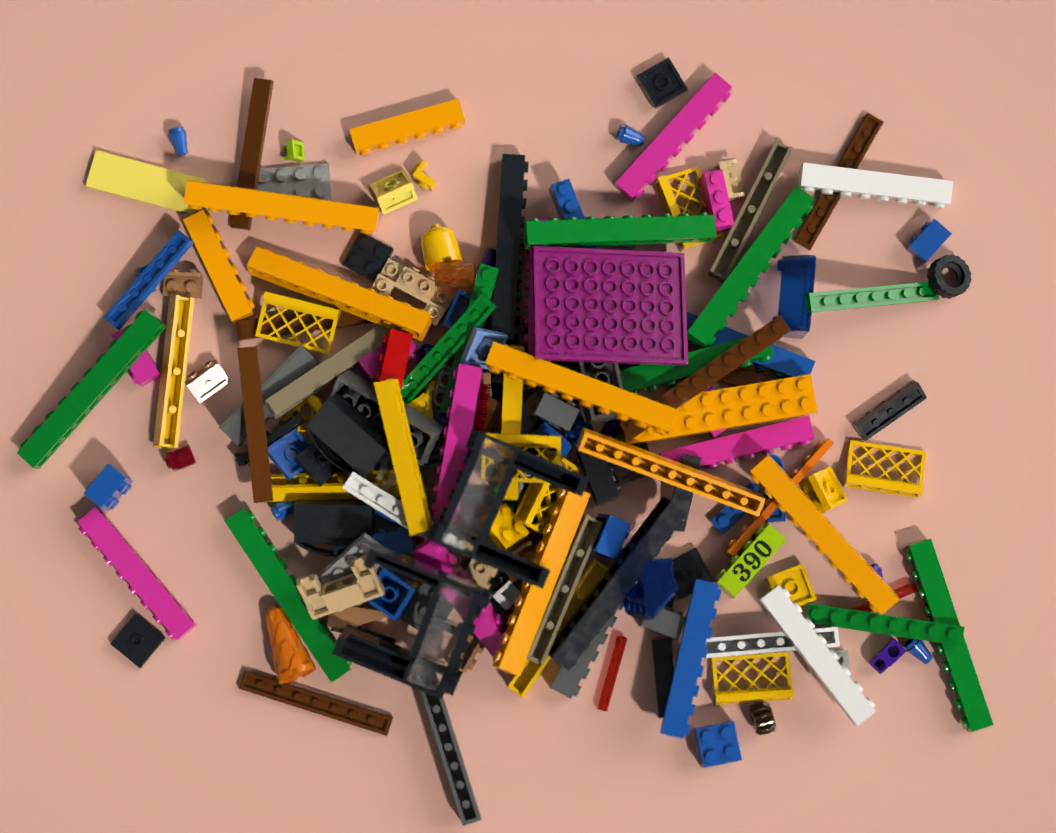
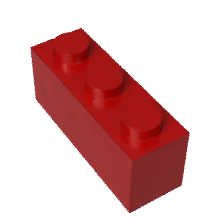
[374,329,413,390]

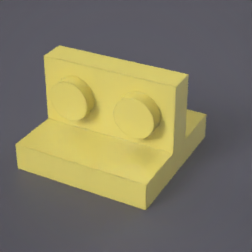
[370,169,418,215]

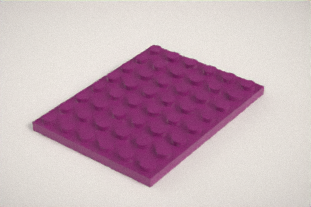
[532,246,688,366]

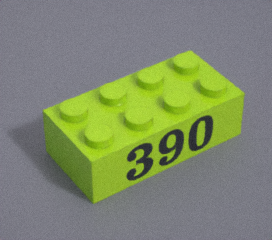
[715,524,787,599]

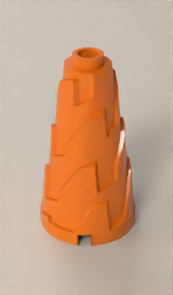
[266,605,316,684]

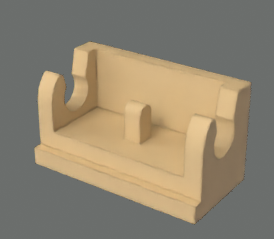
[717,159,745,201]

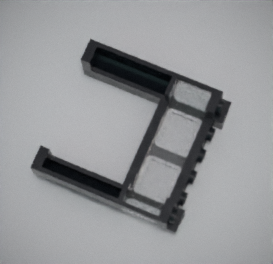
[426,429,590,589]
[332,543,492,699]

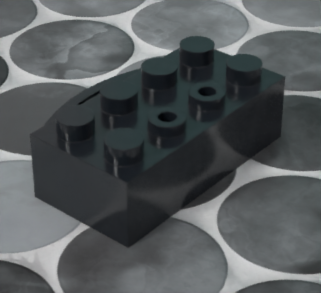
[306,393,390,478]
[294,500,374,556]

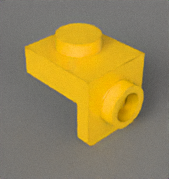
[412,160,436,191]

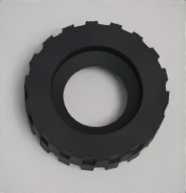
[927,254,971,299]

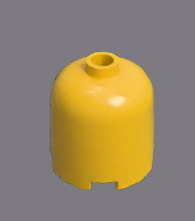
[421,224,462,272]

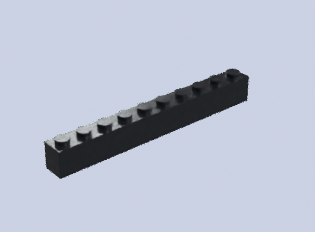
[492,154,529,344]
[548,496,687,671]

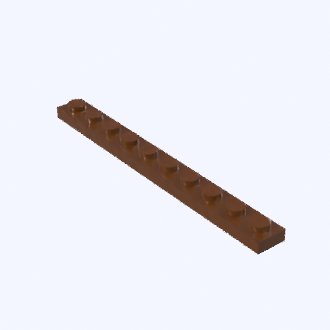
[619,315,791,441]

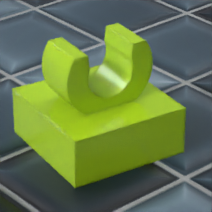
[282,139,305,162]

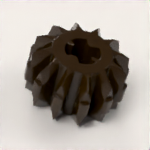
[749,702,776,735]

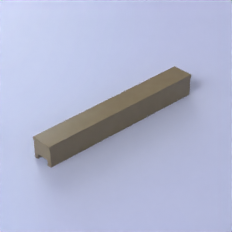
[708,139,793,283]
[264,325,390,419]
[526,514,603,665]

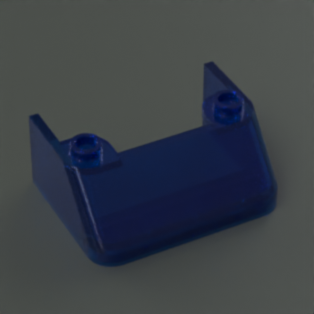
[772,255,816,339]
[623,557,678,620]

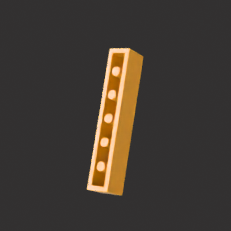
[349,98,465,156]
[183,210,255,324]

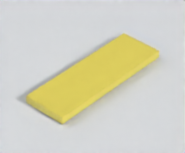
[86,150,206,215]

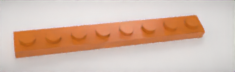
[725,438,834,558]

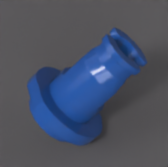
[562,399,593,442]

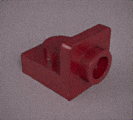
[165,445,197,472]

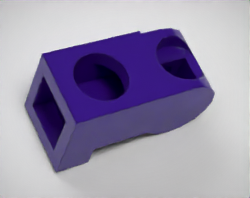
[869,637,906,674]

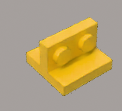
[800,466,848,513]

